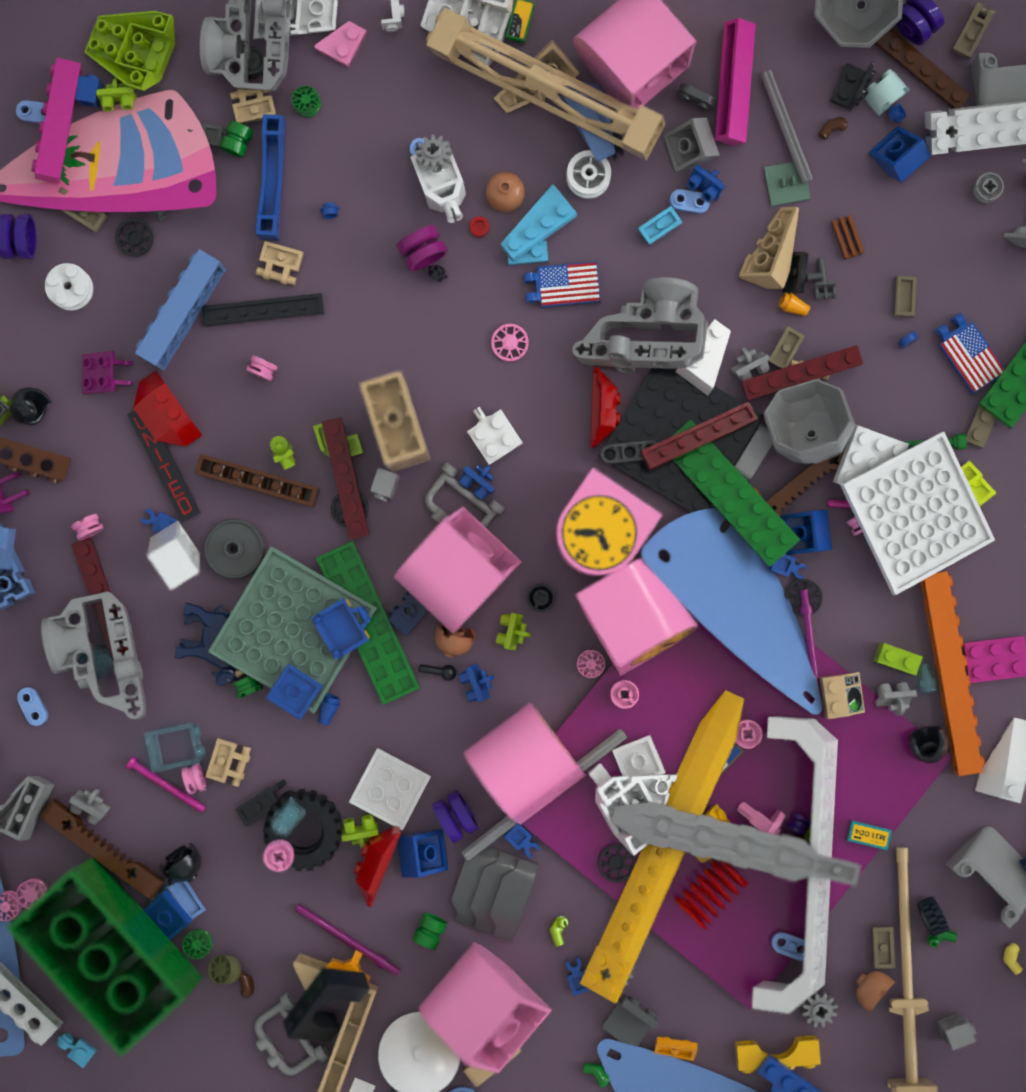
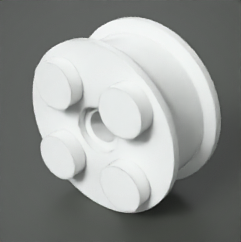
[566,150,611,199]
[45,263,93,311]

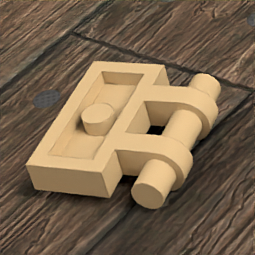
[230,83,276,125]
[256,241,304,285]
[205,738,251,787]

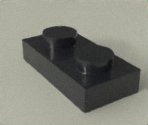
[783,252,809,294]

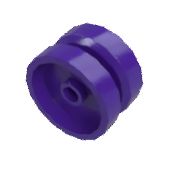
[895,0,944,45]
[0,214,37,259]
[432,790,479,843]

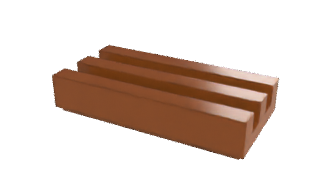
[831,215,864,260]

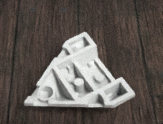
[595,774,678,855]

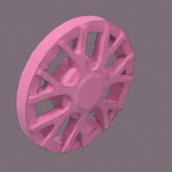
[491,324,529,362]

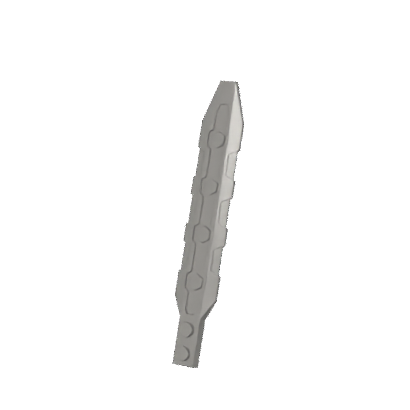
[611,802,861,886]

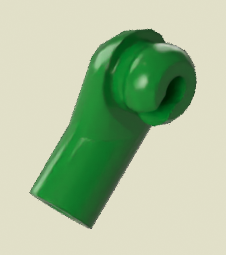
[927,930,957,948]
[583,1063,609,1087]

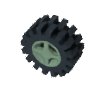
[917,896,949,937]

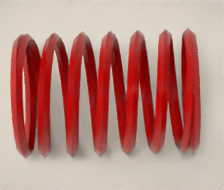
[674,860,749,930]

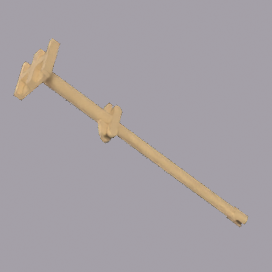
[887,847,937,1092]

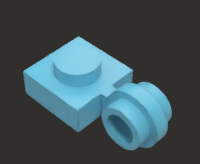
[57,1032,97,1068]

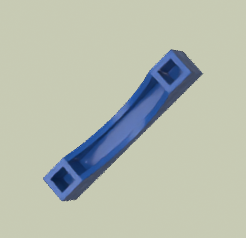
[256,114,286,240]

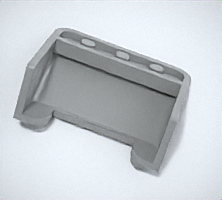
[971,53,1026,106]
[945,826,1026,928]

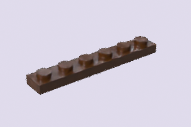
[874,29,971,109]

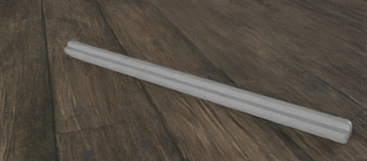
[461,729,627,861]

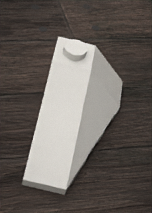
[975,717,1026,803]

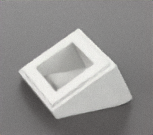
[588,764,611,787]

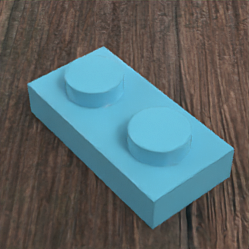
[638,206,682,246]
[507,241,548,266]

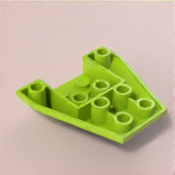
[84,11,175,91]

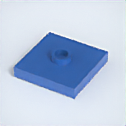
[266,663,323,720]
[144,890,193,940]

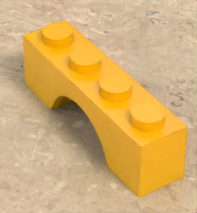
[735,1035,821,1073]

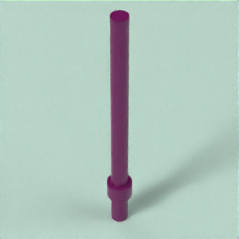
[800,590,823,711]
[294,904,401,976]

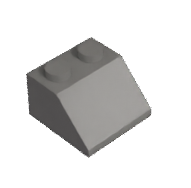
[663,118,720,172]

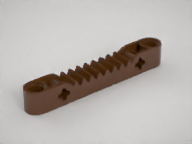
[766,442,848,516]
[39,798,165,899]

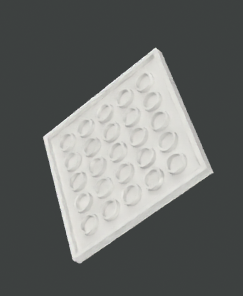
[840,431,995,595]

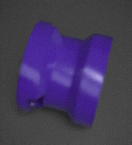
[786,812,812,837]

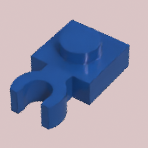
[140,509,180,533]
[769,554,807,579]
[504,823,540,858]
[566,956,591,996]

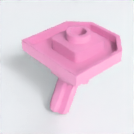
[737,802,786,835]

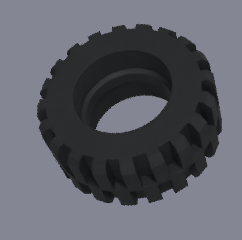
[263,789,342,871]

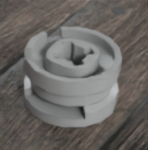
[972,172,1004,204]

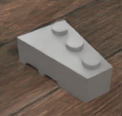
[0,776,55,841]

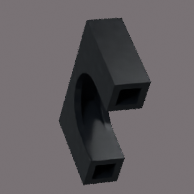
[283,968,370,1042]

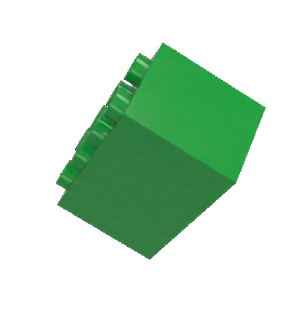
[7,857,203,1057]

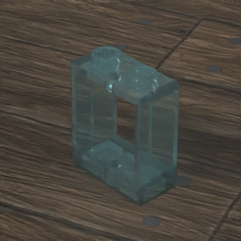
[144,722,206,773]

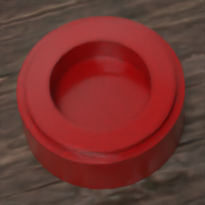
[469,216,489,238]

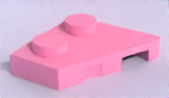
[314,21,367,67]

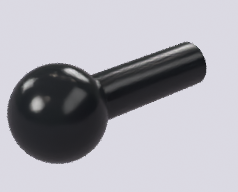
[418,664,457,681]

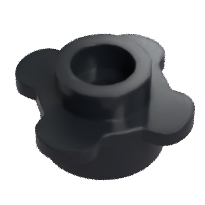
[428,264,448,282]

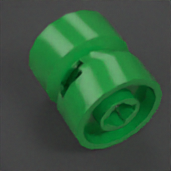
[219,120,254,158]
[412,912,448,950]

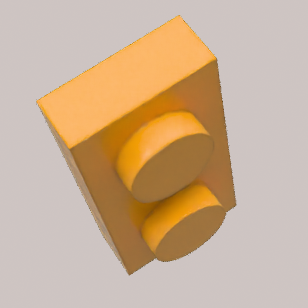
[654,1037,698,1061]

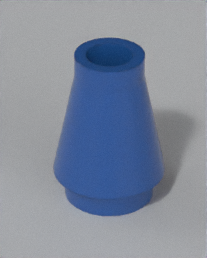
[318,694,340,725]

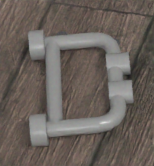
[425,462,506,527]
[255,993,330,1075]

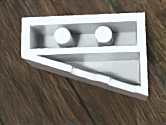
[676,319,731,396]

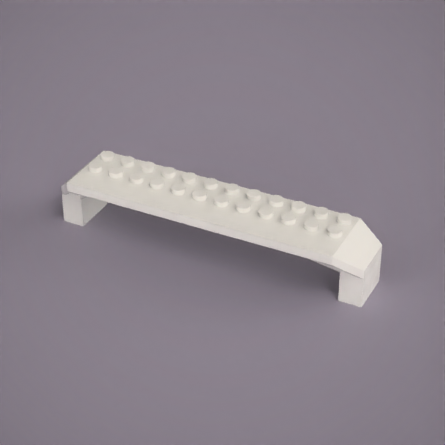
[752,716,838,1014]

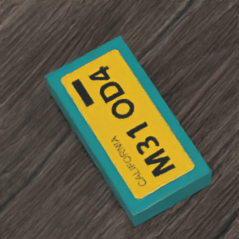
[846,820,892,850]

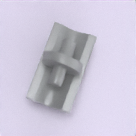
[730,347,770,382]
[875,682,917,716]
[69,789,111,825]

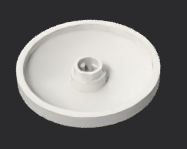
[378,1012,460,1092]

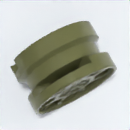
[208,955,241,984]

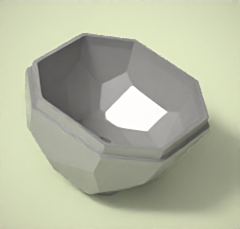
[814,0,903,48]
[764,379,855,463]

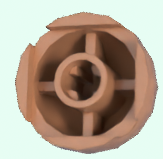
[485,171,525,213]
[434,622,476,658]
[856,971,895,1012]

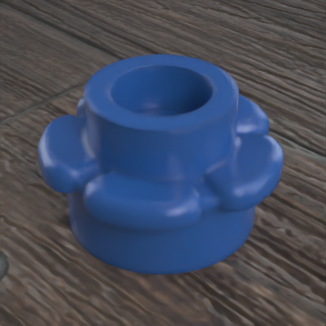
[888,103,906,123]
[320,202,340,219]

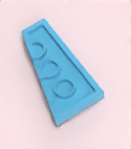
[501,184,577,261]

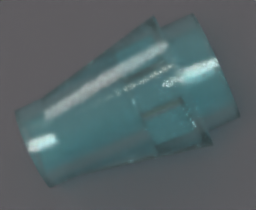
[918,663,939,694]

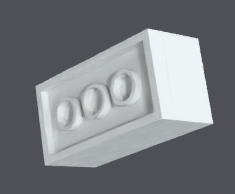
[147,521,200,590]

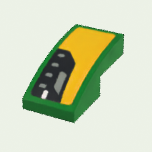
[505,0,535,44]

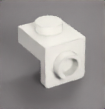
[381,0,405,32]

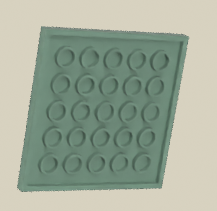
[208,546,377,714]

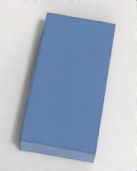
[166,881,206,920]

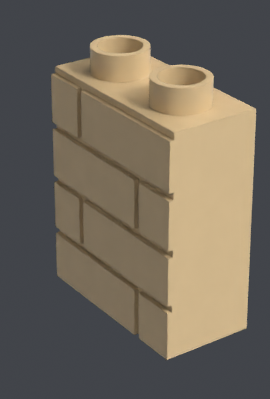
[360,371,431,473]

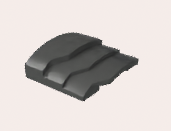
[451,846,538,942]

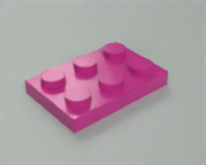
[963,636,1026,683]

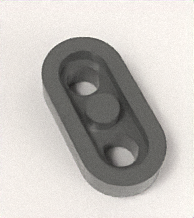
[677,83,716,111]

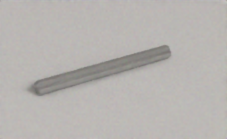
[761,70,813,183]

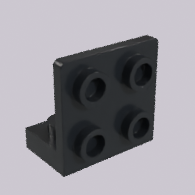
[829,62,876,111]

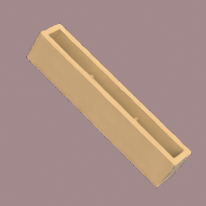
[318,983,378,1092]

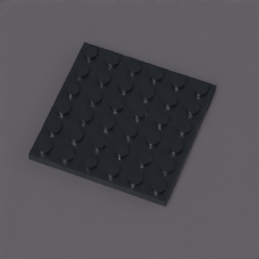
[598,368,764,513]

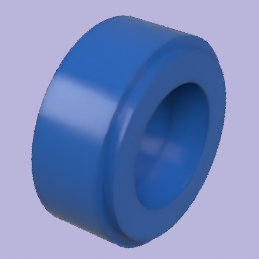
[898,332,919,349]

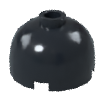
[159,843,202,883]

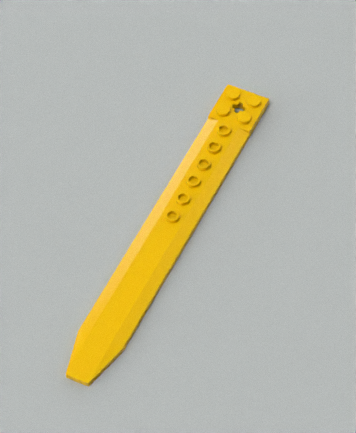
[580,690,744,1003]

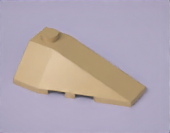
[494,39,580,113]
[739,207,799,289]

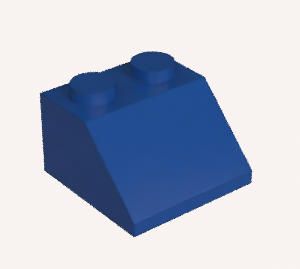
[869,126,931,183]
[780,510,832,555]
[398,829,448,878]

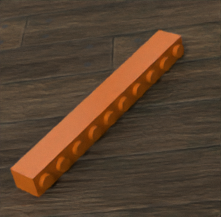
[920,571,985,776]

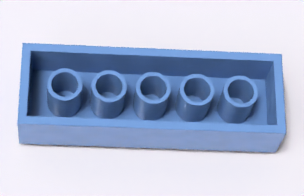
[135,249,226,371]

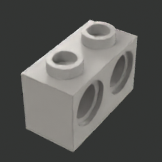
[370,468,400,502]
[936,1013,976,1050]

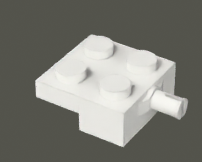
[467,407,523,466]

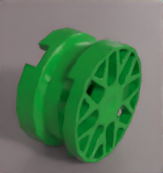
[292,85,321,118]
[231,676,264,699]
[182,929,213,959]

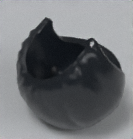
[10,387,52,425]
[908,726,948,764]

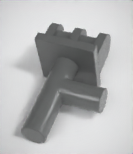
[806,258,836,301]

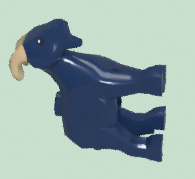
[175,602,245,686]

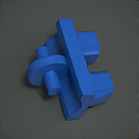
[686,164,725,202]
[459,465,495,500]
[459,664,495,703]

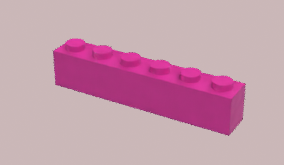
[715,18,756,146]
[31,58,81,184]

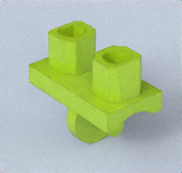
[97,78,137,112]
[270,435,295,470]
[496,613,531,651]
[341,814,379,849]

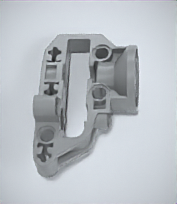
[200,0,295,91]
[572,277,708,374]
[41,592,146,720]

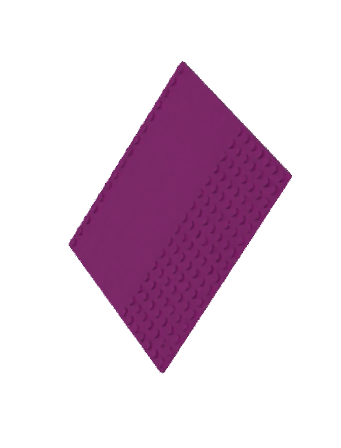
[500,612,952,1009]

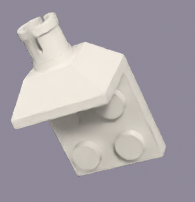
[410,152,466,223]

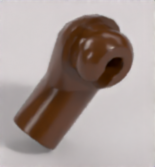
[818,117,848,140]
[238,970,254,998]

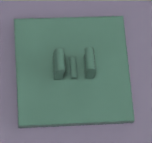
[764,162,811,207]

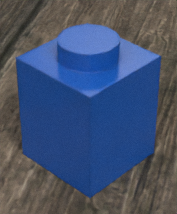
[75,74,103,108]

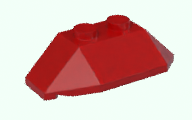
[590,366,621,449]
[133,370,203,447]
[353,826,401,907]

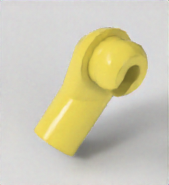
[1003,943,1023,975]

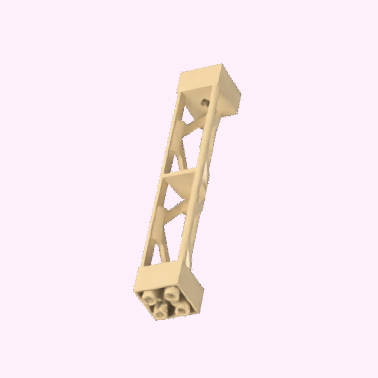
[426,8,665,161]

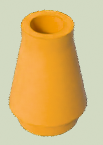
[779,292,810,317]

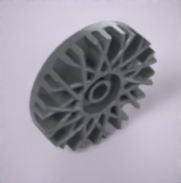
[204,519,266,579]

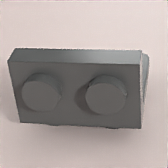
[602,994,659,1046]

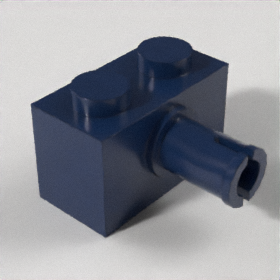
[388,592,429,636]

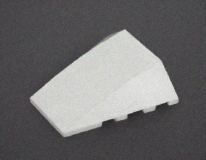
[253,0,338,39]
[420,0,513,67]

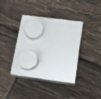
[612,735,666,776]

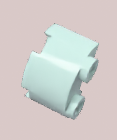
[864,69,910,116]

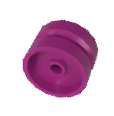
[396,225,448,272]

